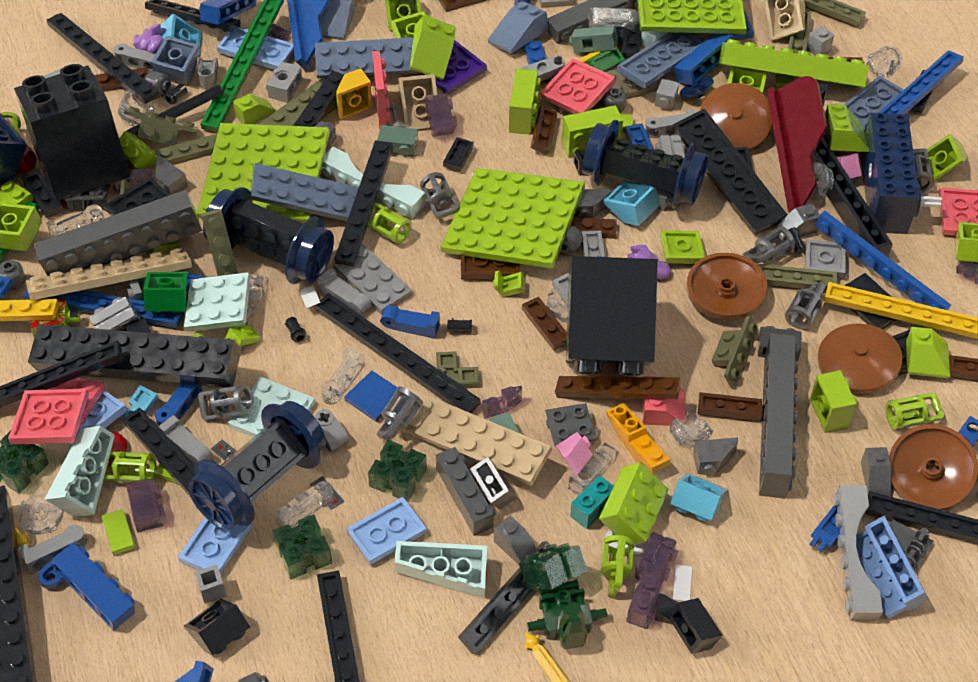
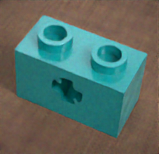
[570,475,614,529]

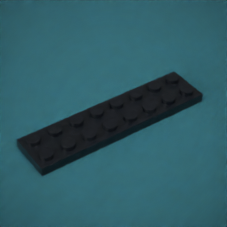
[673,108,788,235]

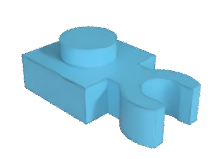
[122,385,159,417]

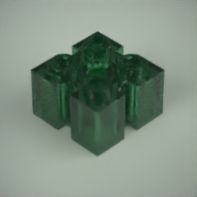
[0,430,49,494]
[368,440,427,502]
[272,514,332,580]
[519,543,588,589]

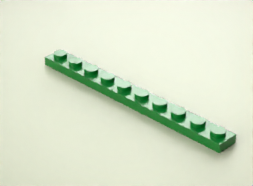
[200,0,284,133]

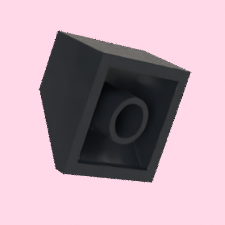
[184,599,250,656]

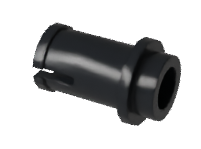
[164,83,188,104]
[784,227,806,253]
[285,317,306,342]
[447,318,472,334]

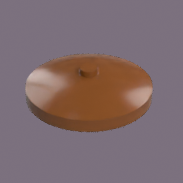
[700,83,772,151]
[686,253,767,320]
[818,324,902,395]
[889,424,978,510]

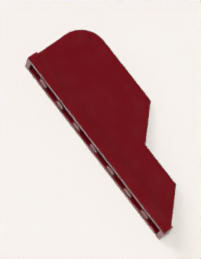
[767,76,827,213]

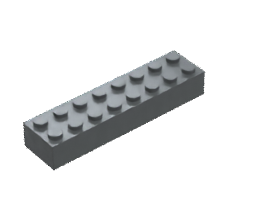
[34,190,203,276]
[759,333,799,499]

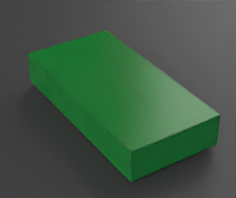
[587,46,626,72]

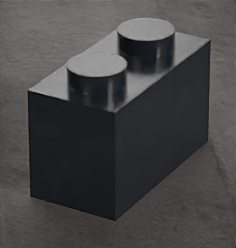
[668,598,723,654]

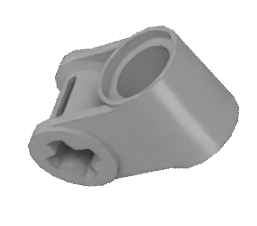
[198,58,219,90]
[315,409,350,452]

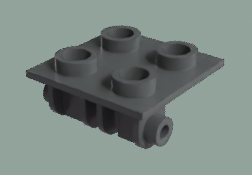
[65,184,110,210]
[545,403,596,447]
[890,520,933,573]

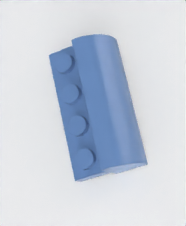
[856,516,927,619]

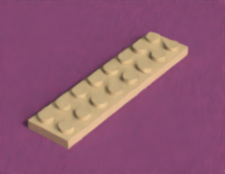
[26,248,192,301]
[384,387,552,486]

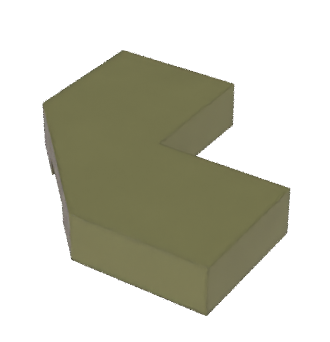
[436,351,480,388]

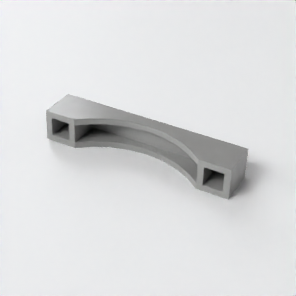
[833,485,883,620]

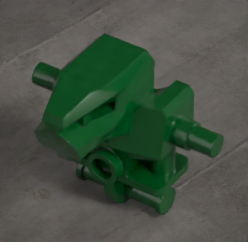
[527,579,608,649]

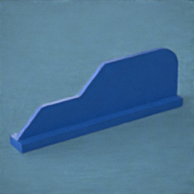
[287,0,331,72]

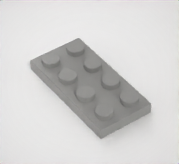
[332,244,412,315]

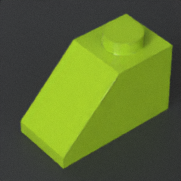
[233,94,276,124]

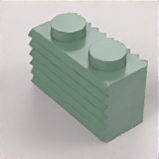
[377,125,418,156]

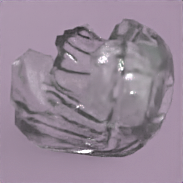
[866,46,903,78]
[118,89,155,126]
[670,411,713,448]

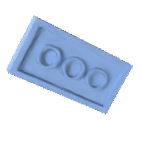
[217,27,294,70]

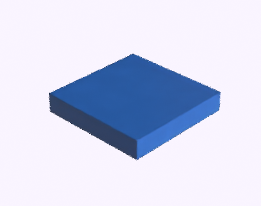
[344,370,399,422]

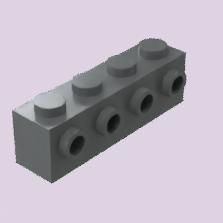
[436,447,496,536]

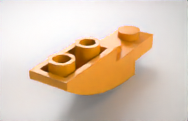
[606,403,671,474]

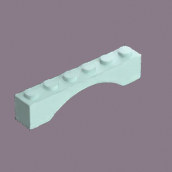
[321,147,426,219]

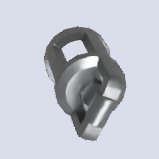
[913,148,933,193]
[420,172,460,219]
[743,226,795,263]
[785,281,826,330]
[198,384,254,420]
[376,386,423,440]

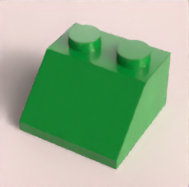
[143,272,188,313]

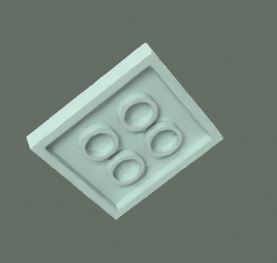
[184,273,251,332]
[228,376,316,437]

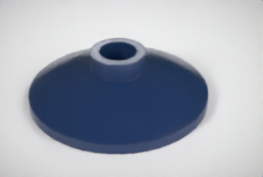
[680,77,714,99]

